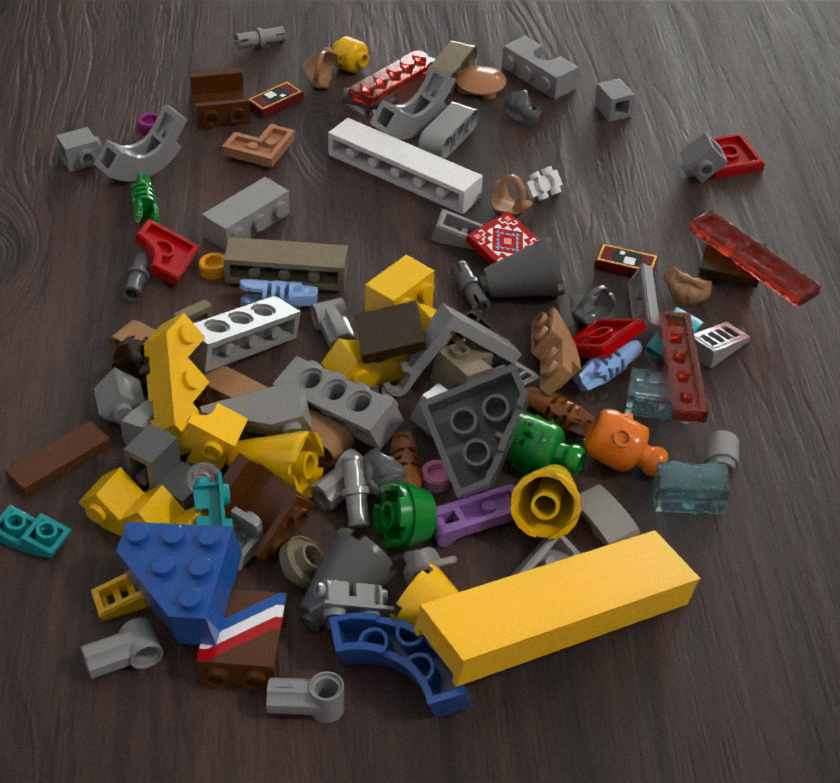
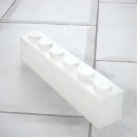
[328,118,483,214]

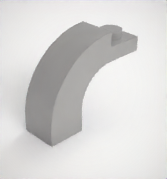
[370,66,456,140]
[94,105,188,182]

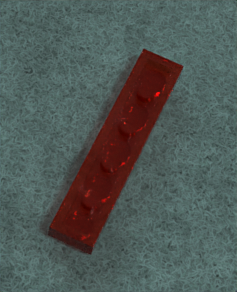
[348,51,435,107]
[689,210,821,307]
[657,311,708,422]

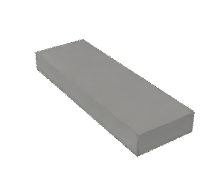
[627,263,660,347]

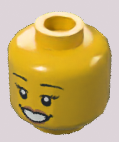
[331,36,369,73]

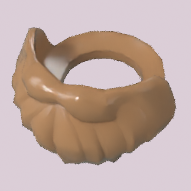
[302,46,336,89]
[490,174,533,217]
[664,266,712,308]

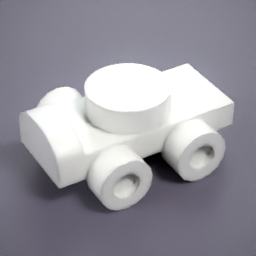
[524,166,563,201]

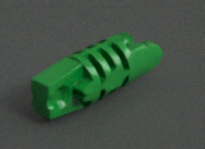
[130,172,160,224]

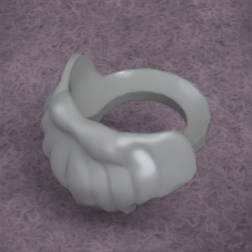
[403,547,457,584]

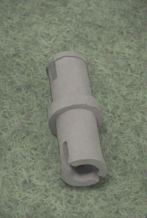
[234,26,286,50]
[341,456,371,529]

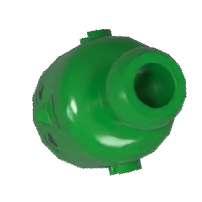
[506,413,586,476]

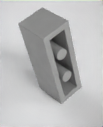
[202,177,290,251]

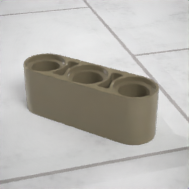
[425,40,477,93]

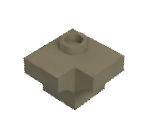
[430,339,493,390]

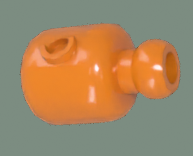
[583,408,668,477]

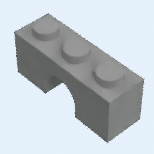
[502,36,579,100]

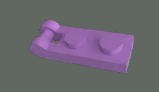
[434,484,514,547]

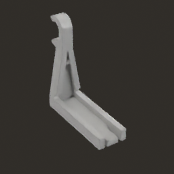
[383,303,522,397]

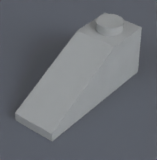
[200,380,312,436]

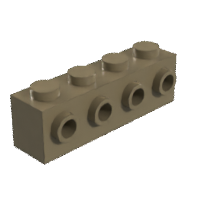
[223,237,348,291]

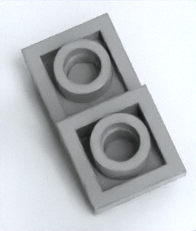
[580,484,640,546]

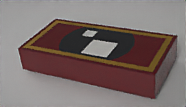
[249,81,304,118]
[594,243,659,276]

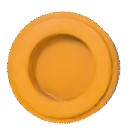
[199,253,224,280]

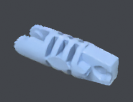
[240,279,318,309]
[572,340,643,393]

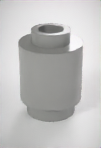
[705,430,739,481]

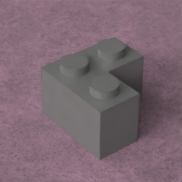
[123,424,209,510]

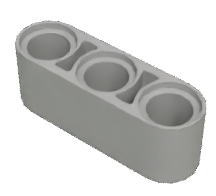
[418,102,479,159]

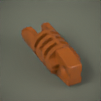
[526,386,595,438]
[389,431,423,488]

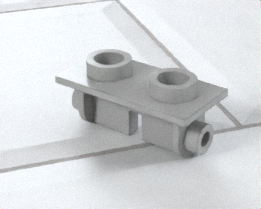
[309,579,394,620]

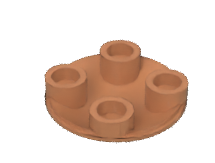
[456,66,506,100]

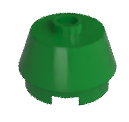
[373,480,437,551]

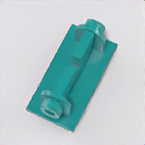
[192,472,233,526]

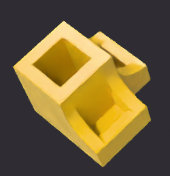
[178,403,248,476]

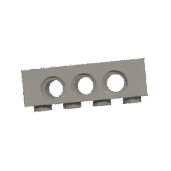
[188,296,301,372]
[272,356,404,450]

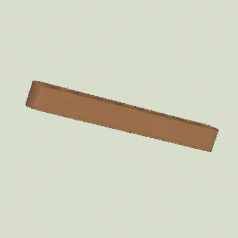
[108,320,354,467]

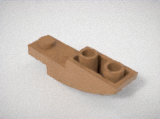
[531,307,581,396]

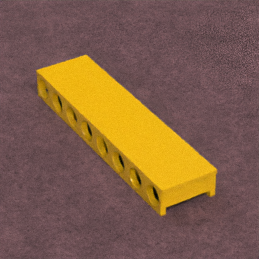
[414,530,701,687]

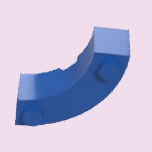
[329,612,473,718]

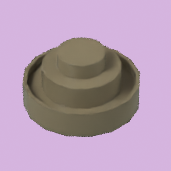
[279,535,324,589]

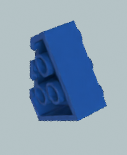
[116,522,242,646]

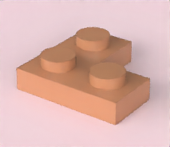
[222,124,295,168]

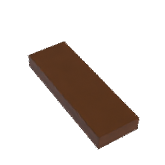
[5,421,111,497]

